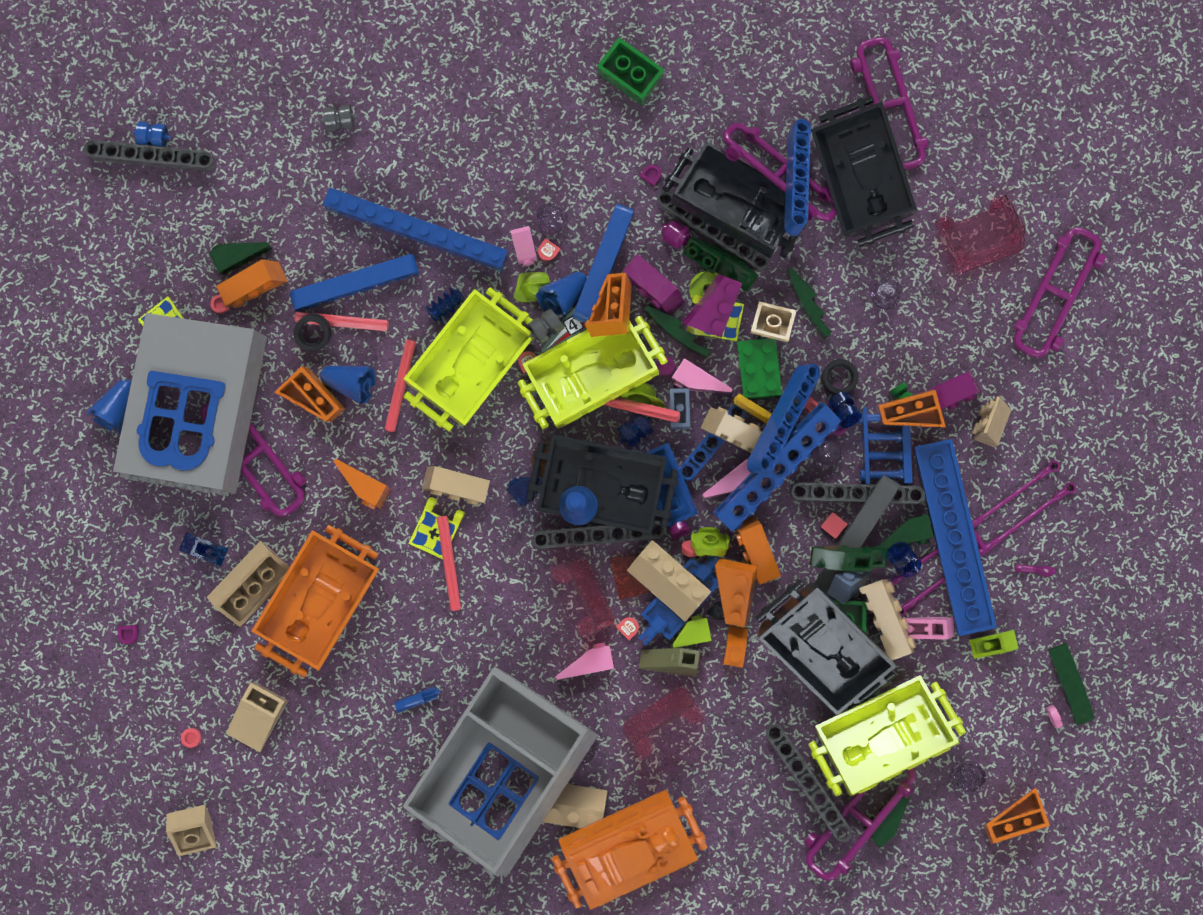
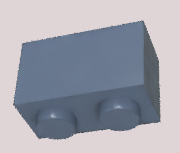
[669,388,690,430]
[827,571,870,604]

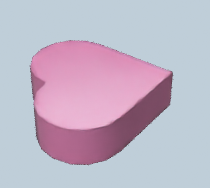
[1045,705,1063,729]

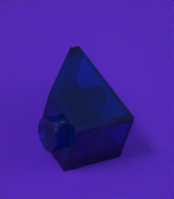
[506,477,543,508]
[179,532,228,566]

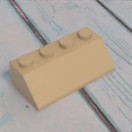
[627,540,711,621]
[207,541,290,627]
[528,778,607,828]

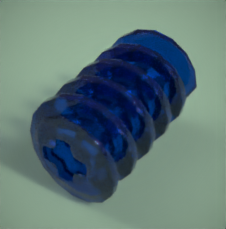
[424,286,466,323]

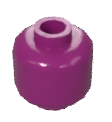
[661,221,691,249]

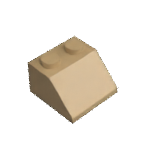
[751,301,797,342]
[166,805,216,856]

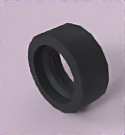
[293,313,331,351]
[821,359,859,396]

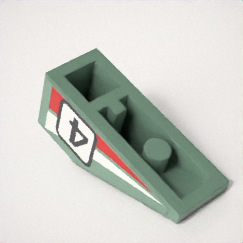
[541,306,587,353]

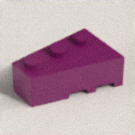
[622,255,685,316]
[682,274,742,338]
[924,371,982,410]

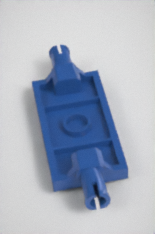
[638,556,723,646]

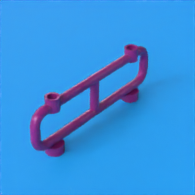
[850,37,928,170]
[723,123,837,222]
[1013,227,1106,358]
[200,400,307,517]
[804,768,916,881]

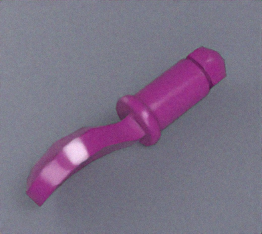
[1014,564,1056,577]

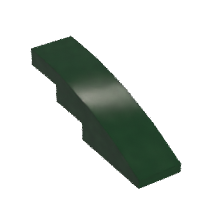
[787,267,832,340]
[645,306,710,359]
[1048,643,1095,726]

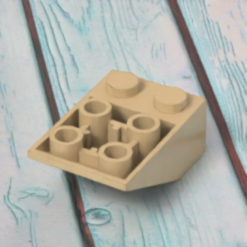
[972,396,1011,448]
[226,682,289,752]

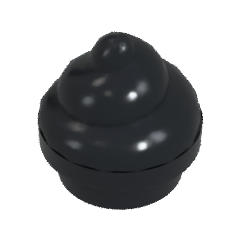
[707,601,724,621]

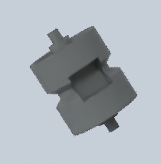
[320,104,358,132]
[528,308,564,344]

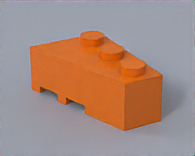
[585,273,632,337]
[876,389,946,428]
[735,516,781,585]
[715,558,758,628]

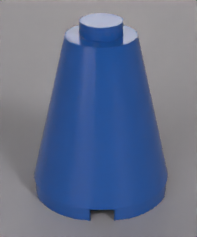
[536,272,587,320]
[320,366,376,404]
[86,379,131,434]
[559,486,598,525]

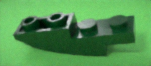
[683,237,758,292]
[809,545,888,572]

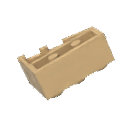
[422,466,490,506]

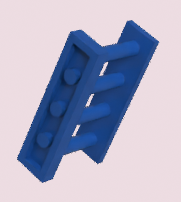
[858,407,912,485]

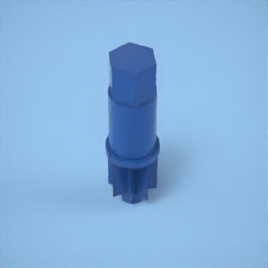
[394,687,441,713]

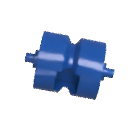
[133,121,171,147]

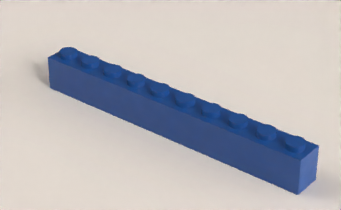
[323,187,509,272]

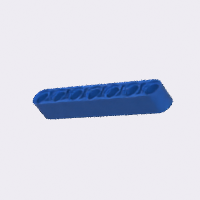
[784,119,811,236]
[572,203,635,323]
[289,254,420,312]
[747,364,820,474]

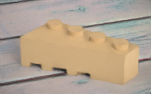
[701,407,762,453]
[859,579,916,660]

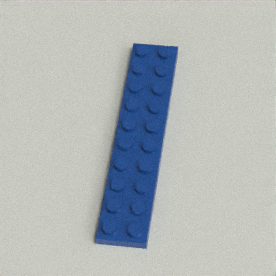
[914,439,997,636]

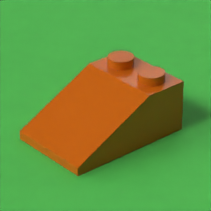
[334,458,391,510]

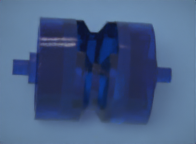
[827,392,862,428]
[617,413,653,448]
[887,542,922,578]

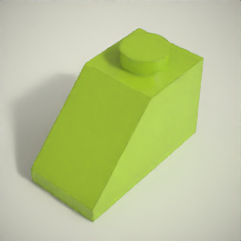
[672,615,712,648]
[969,630,1019,659]

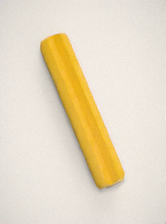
[733,394,772,424]

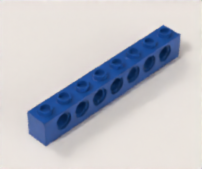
[712,402,841,532]

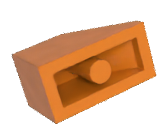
[722,626,748,668]

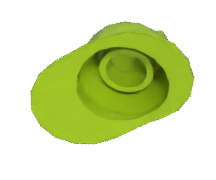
[514,272,551,303]
[621,383,666,408]

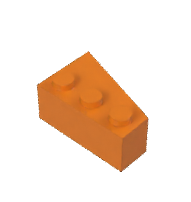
[216,259,288,308]
[274,366,345,422]
[984,788,1050,845]

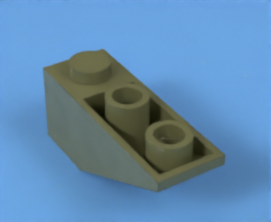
[639,648,700,677]

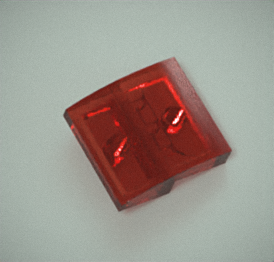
[610,552,650,599]

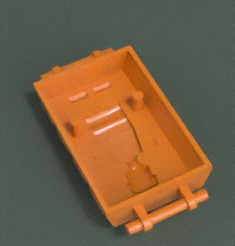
[251,525,380,678]
[551,790,707,910]

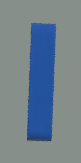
[680,405,746,481]

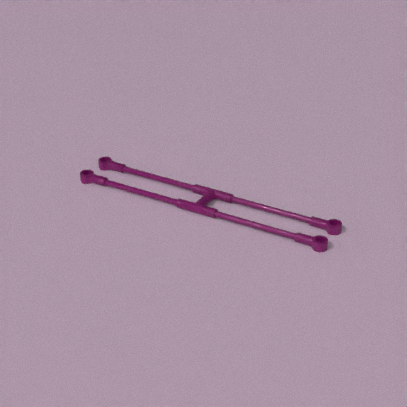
[888,460,1076,617]

